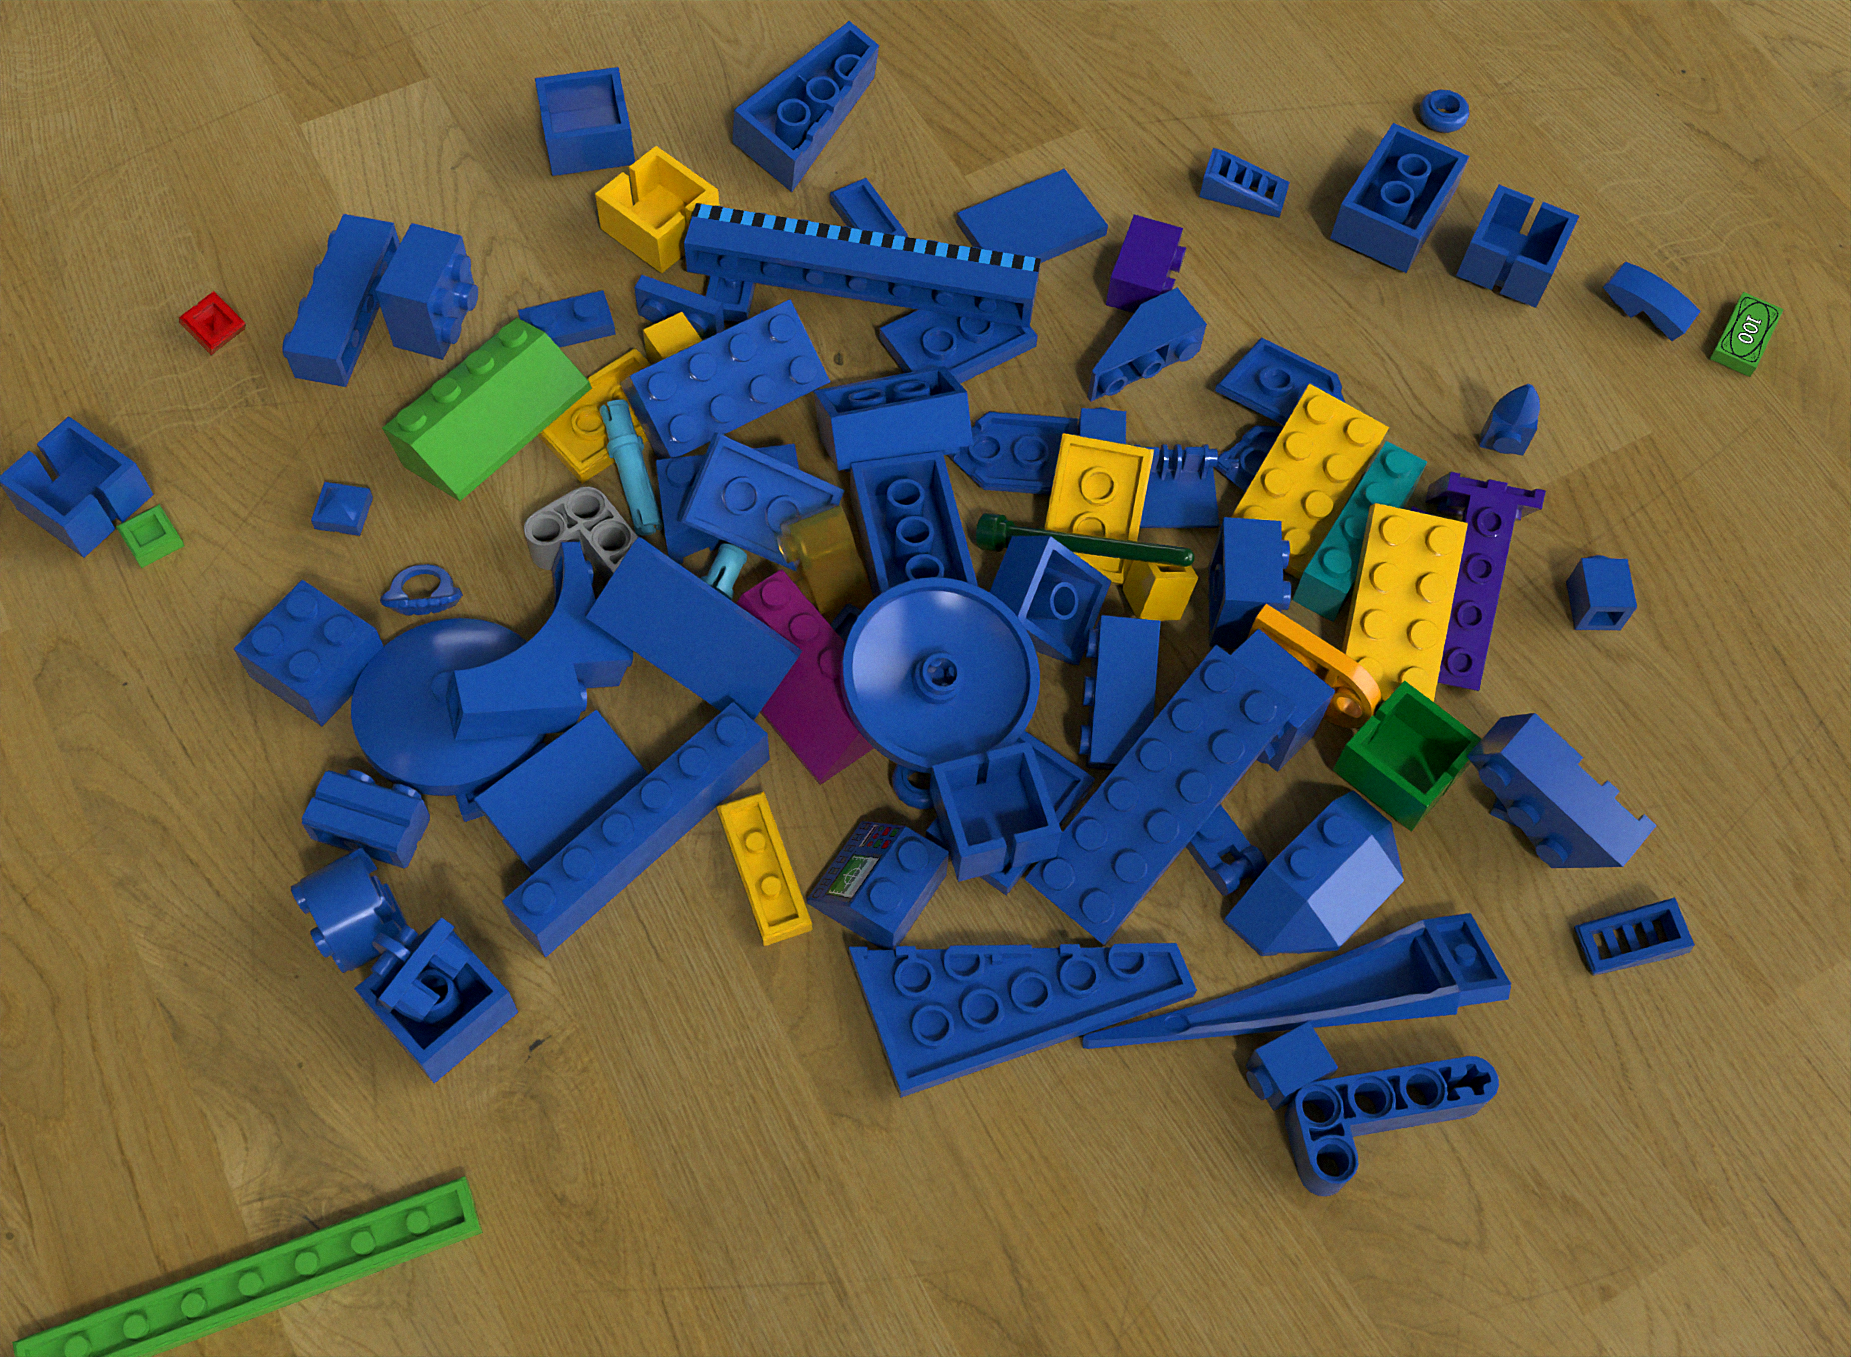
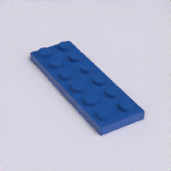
[1025,645,1297,945]

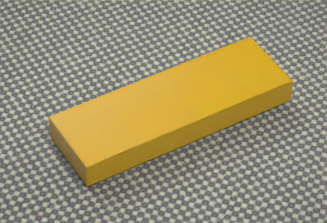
[716,791,813,946]

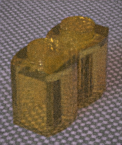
[777,504,871,614]

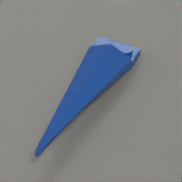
[1083,913,1512,1049]

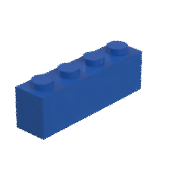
[282,214,400,387]

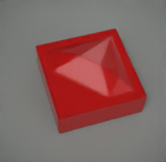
[179,291,246,355]

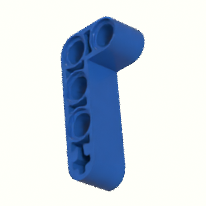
[1284,1056,1499,1196]

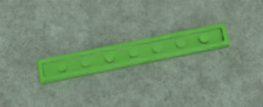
[12,1176,483,1357]

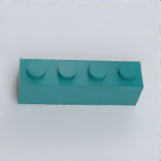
[1293,441,1427,622]

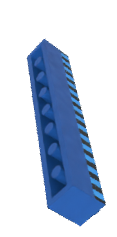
[684,203,1041,328]

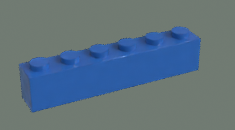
[502,702,770,958]

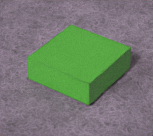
[116,504,185,568]

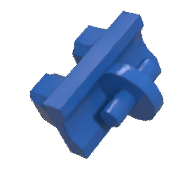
[371,917,472,1023]

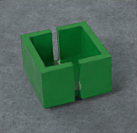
[1333,680,1482,832]

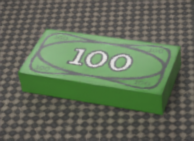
[1710,292,1784,377]

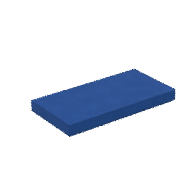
[585,537,803,721]

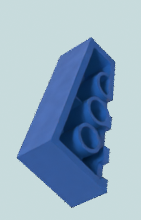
[732,21,879,192]

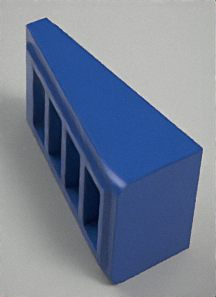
[1199,148,1290,218]
[1574,897,1695,976]

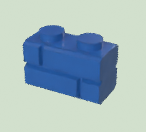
[302,769,430,869]

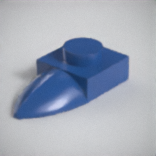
[1479,384,1540,456]

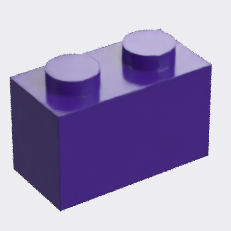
[1106,214,1186,313]

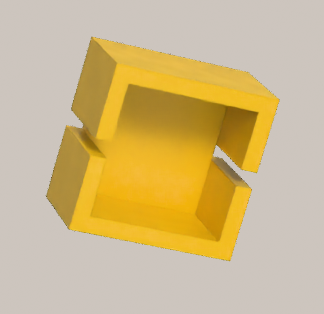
[595,146,720,273]

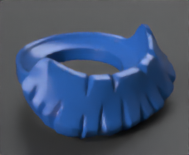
[380,564,463,616]

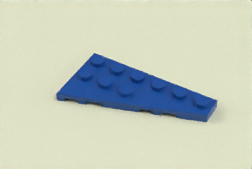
[849,943,1197,1098]

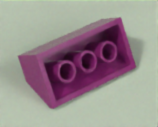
[735,569,874,785]

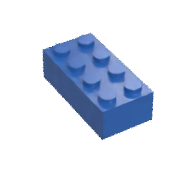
[620,299,831,460]
[850,451,978,599]

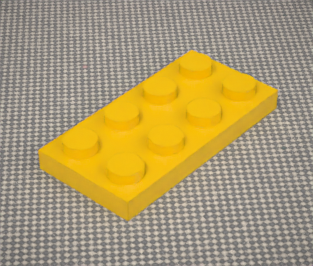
[1231,383,1389,580]
[1341,503,1468,702]

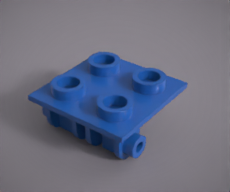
[1134,444,1220,528]

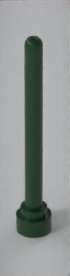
[976,513,1195,567]

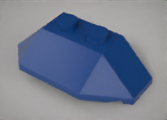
[1223,790,1404,956]

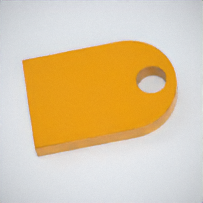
[1247,604,1382,728]

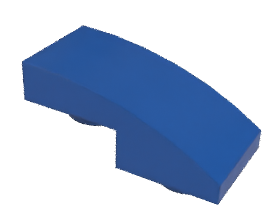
[1603,262,1701,341]

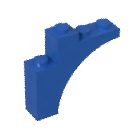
[445,542,633,741]

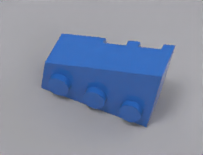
[656,444,799,564]
[1078,615,1161,770]
[1467,713,1657,868]

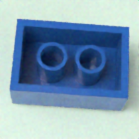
[1330,123,1470,273]
[813,366,973,472]

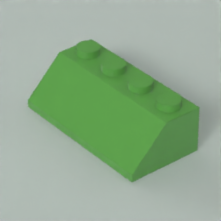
[382,317,592,501]

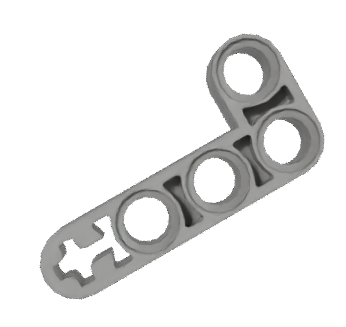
[524,487,638,583]

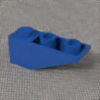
[1087,287,1207,402]

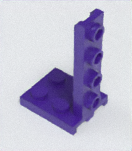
[1425,472,1546,691]

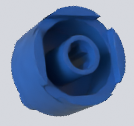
[290,848,408,973]

